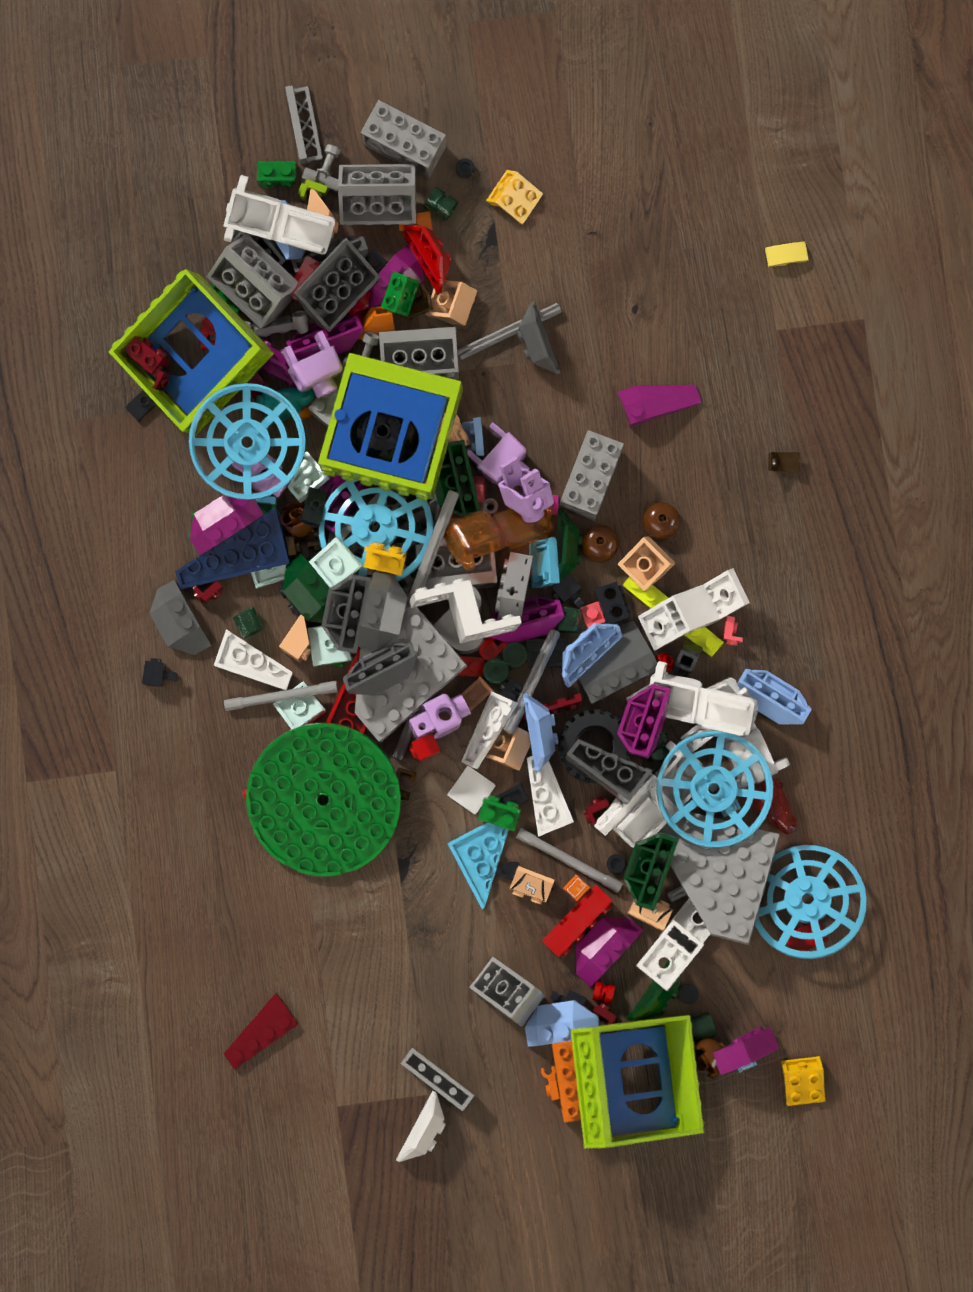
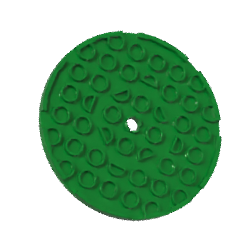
[246,723,401,876]

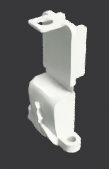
[223,175,335,254]
[650,661,759,736]
[706,678,790,789]
[613,740,718,848]

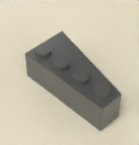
[565,739,653,805]

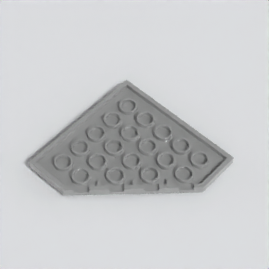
[355,590,467,742]
[659,812,780,945]

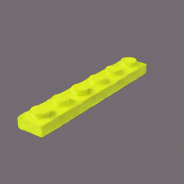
[622,576,724,658]

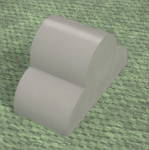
[433,586,484,655]
[469,957,545,1027]

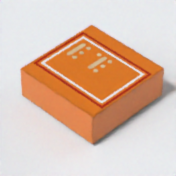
[563,874,590,901]

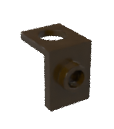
[408,282,433,319]
[768,451,800,471]

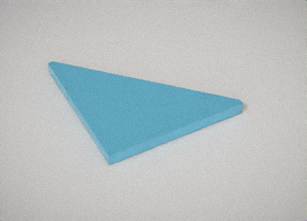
[447,823,508,909]

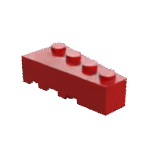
[541,885,613,957]

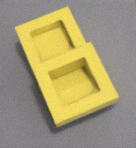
[765,242,808,267]

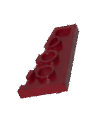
[519,693,582,725]
[223,993,298,1070]

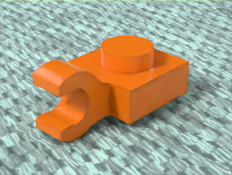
[399,211,433,231]
[541,1066,560,1100]

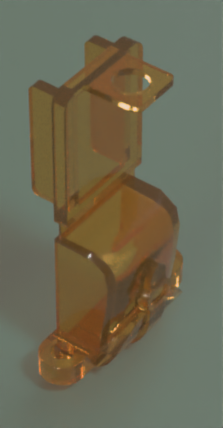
[443,506,553,571]

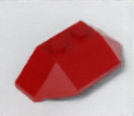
[403,225,452,295]

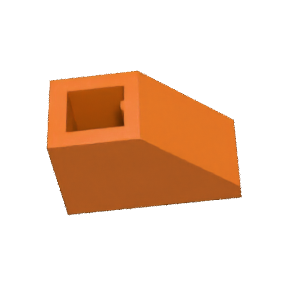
[358,306,395,340]

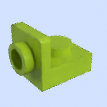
[298,179,329,201]

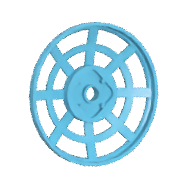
[189,383,306,500]
[319,472,434,581]
[656,731,773,847]
[755,845,867,959]

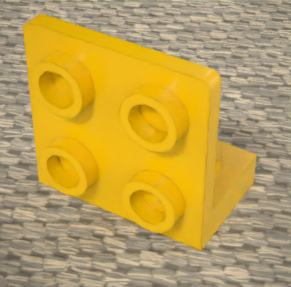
[486,170,543,224]
[364,542,407,576]
[781,1056,825,1106]

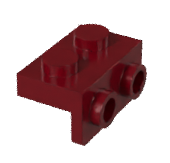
[291,255,321,300]
[124,336,171,374]

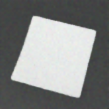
[447,766,496,814]

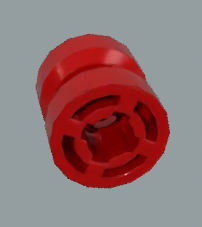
[592,981,615,1004]

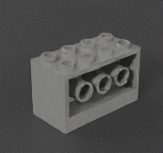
[361,100,446,179]
[338,164,417,226]
[207,234,298,328]
[379,327,459,385]
[559,430,624,521]
[416,534,497,590]

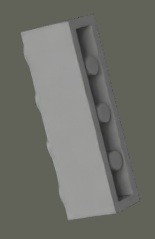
[400,1048,475,1111]

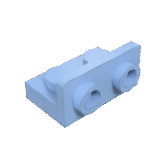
[462,417,484,459]

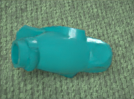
[257,387,315,425]

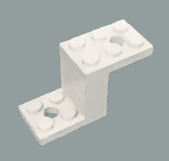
[638,568,750,651]
[409,578,522,644]
[636,898,710,991]

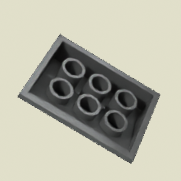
[294,238,380,332]
[578,620,657,706]

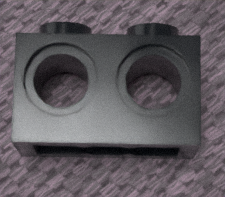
[594,581,631,624]

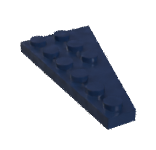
[175,507,290,590]

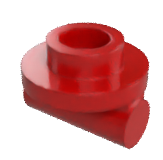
[655,653,673,673]

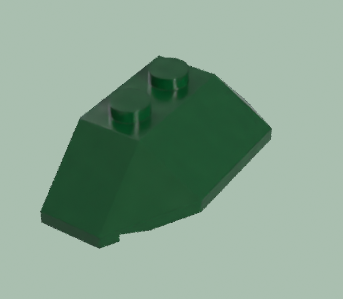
[429,440,481,518]
[551,509,583,587]
[283,554,330,623]
[623,832,679,911]
[626,960,680,1020]

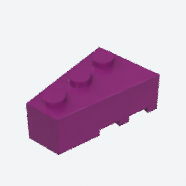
[713,1026,779,1075]

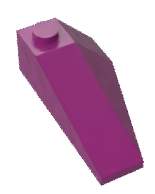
[617,385,702,428]

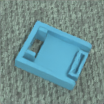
[529,537,560,588]

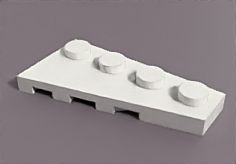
[214,629,293,690]
[461,691,518,769]
[527,756,574,837]
[594,765,657,836]

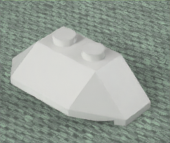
[396,1090,446,1162]

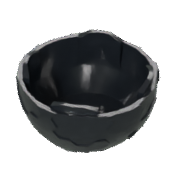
[350,411,417,471]

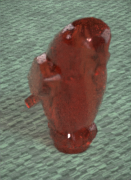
[752,777,797,835]

